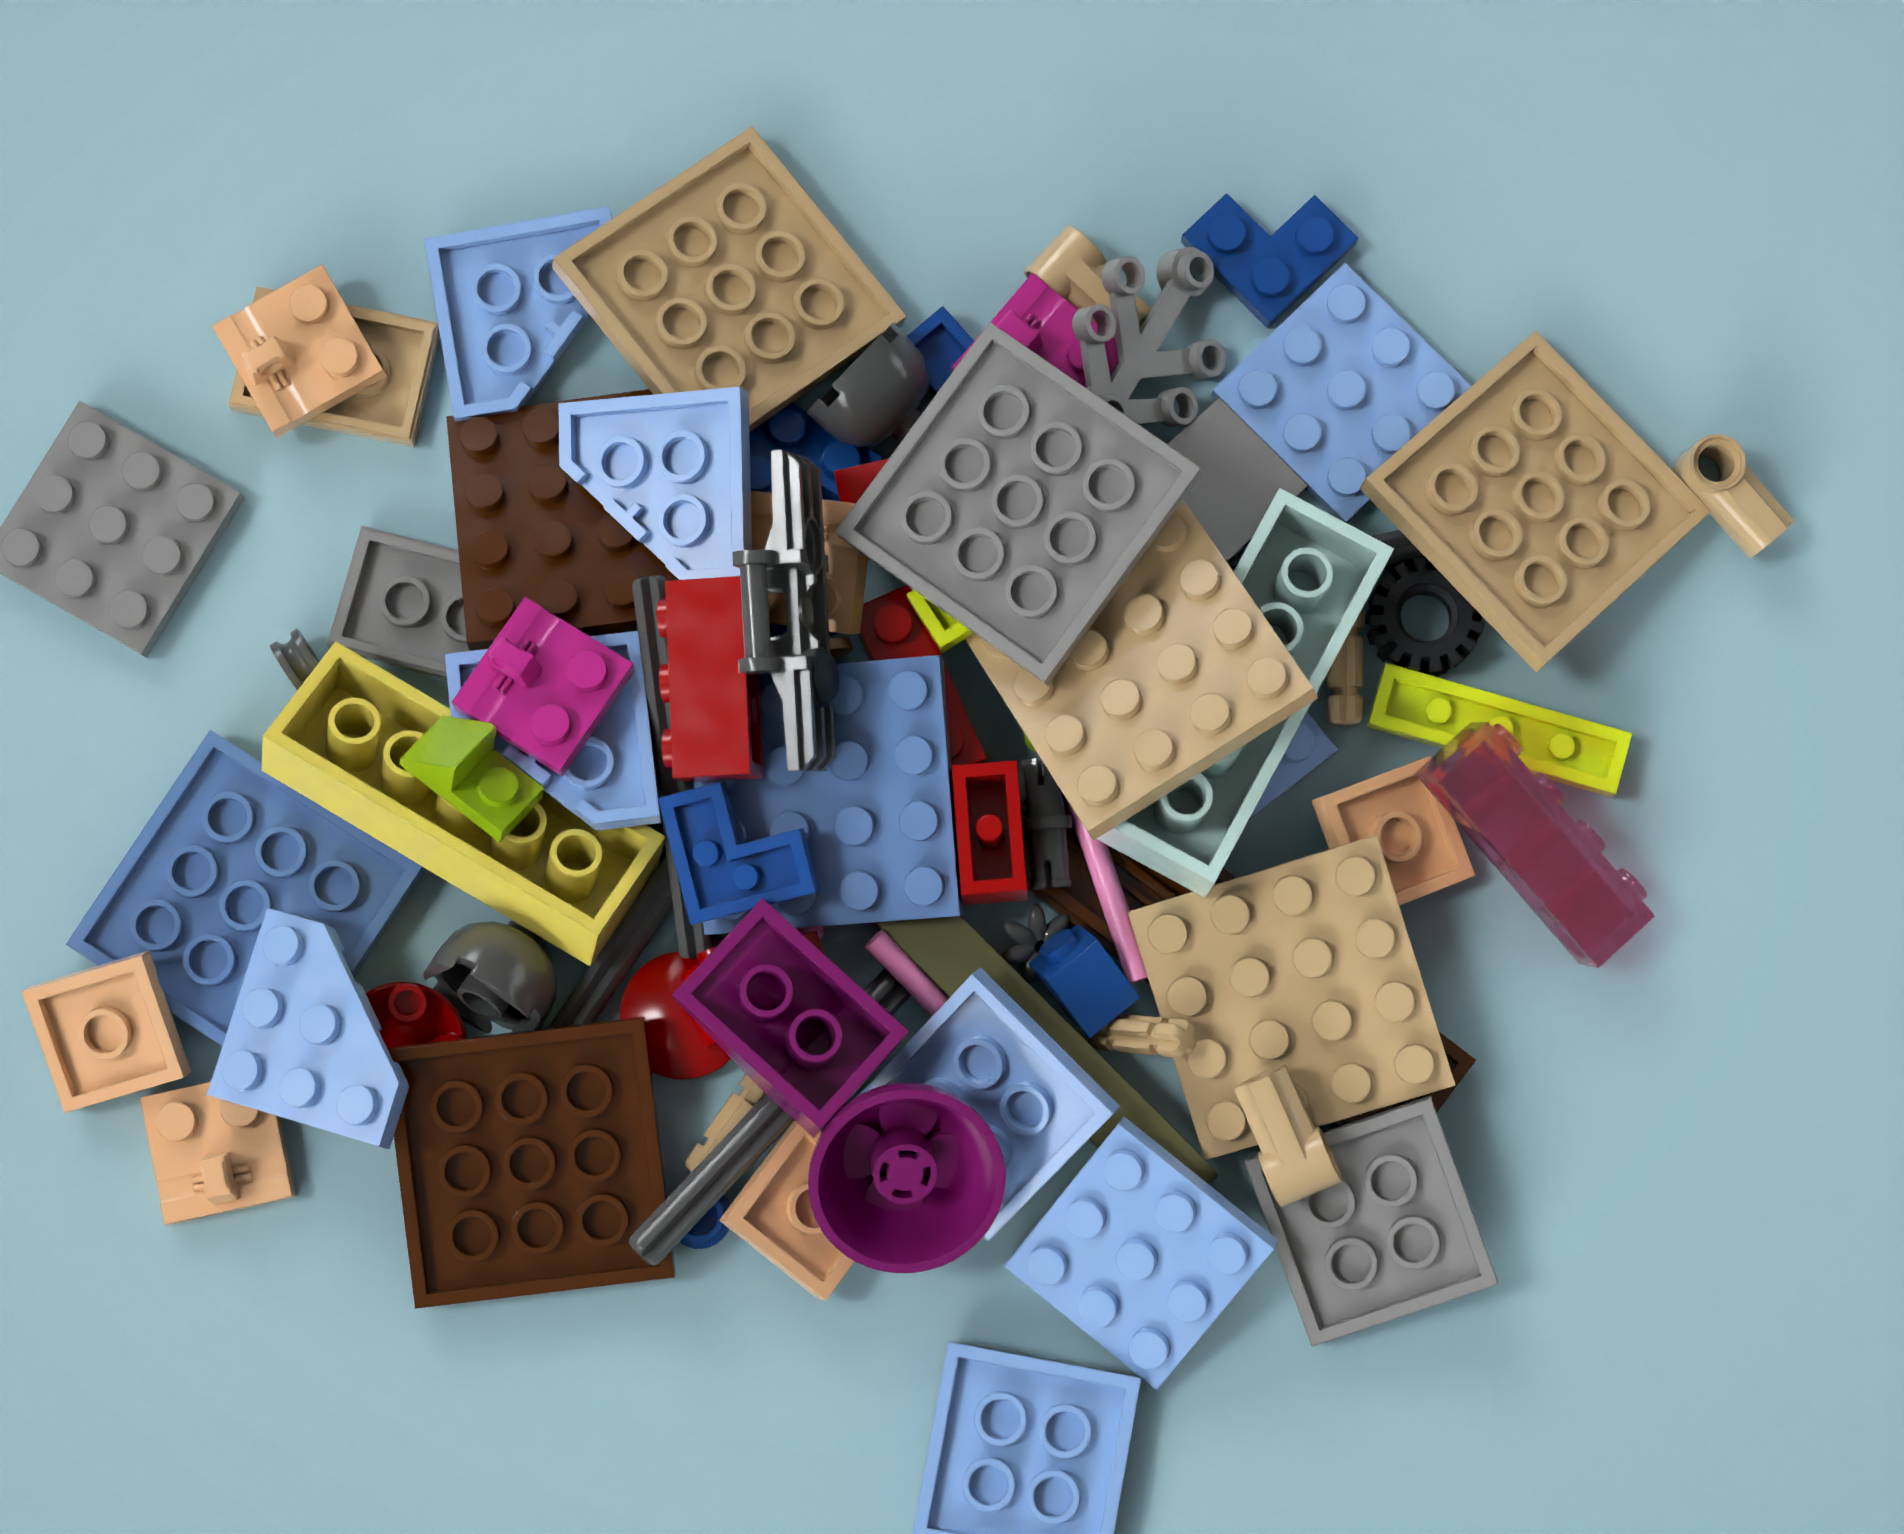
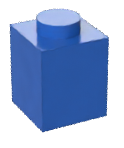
[1028,924,1140,1038]

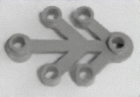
[1072,247,1226,427]

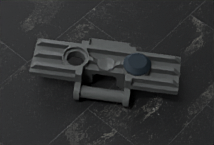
[732,450,839,772]

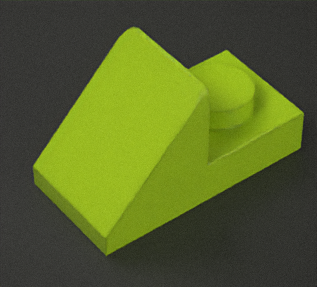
[399,715,544,843]

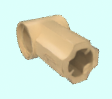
[1023,226,1151,339]
[1673,434,1794,559]
[1234,1064,1343,1207]

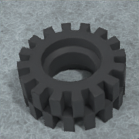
[1365,557,1485,677]

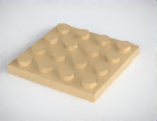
[552,126,906,432]
[1359,331,1711,673]
[965,500,1318,841]
[1128,835,1456,1160]

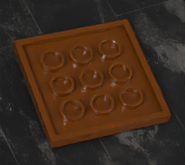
[446,389,679,651]
[387,1016,676,1309]

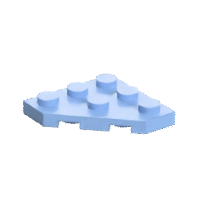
[424,206,612,422]
[558,387,752,580]
[445,631,661,831]
[207,908,409,1149]

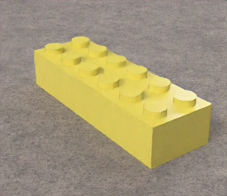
[261,641,666,966]

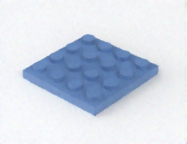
[692,655,963,935]
[66,730,426,1046]

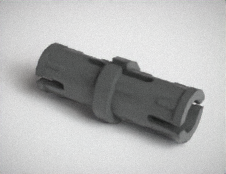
[1022,758,1073,890]

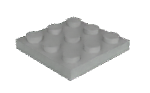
[0,401,245,658]
[1245,1095,1498,1346]

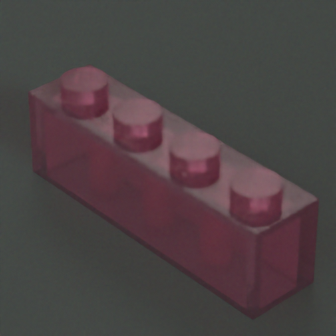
[1414,722,1655,968]

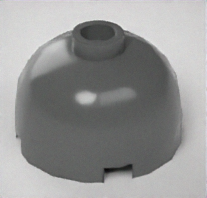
[806,323,929,447]
[423,921,557,1034]

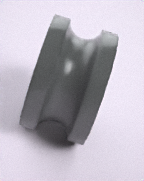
[270,629,320,690]

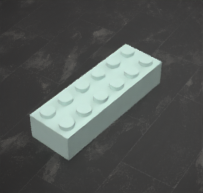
[1097,488,1394,898]

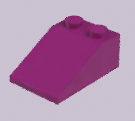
[672,898,909,1138]

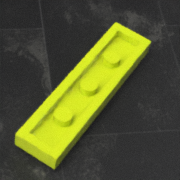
[1366,663,1632,797]

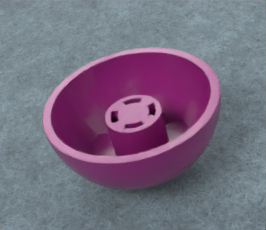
[808,1082,1006,1273]

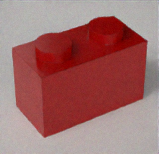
[952,760,1028,905]

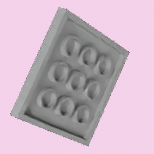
[835,322,1203,686]

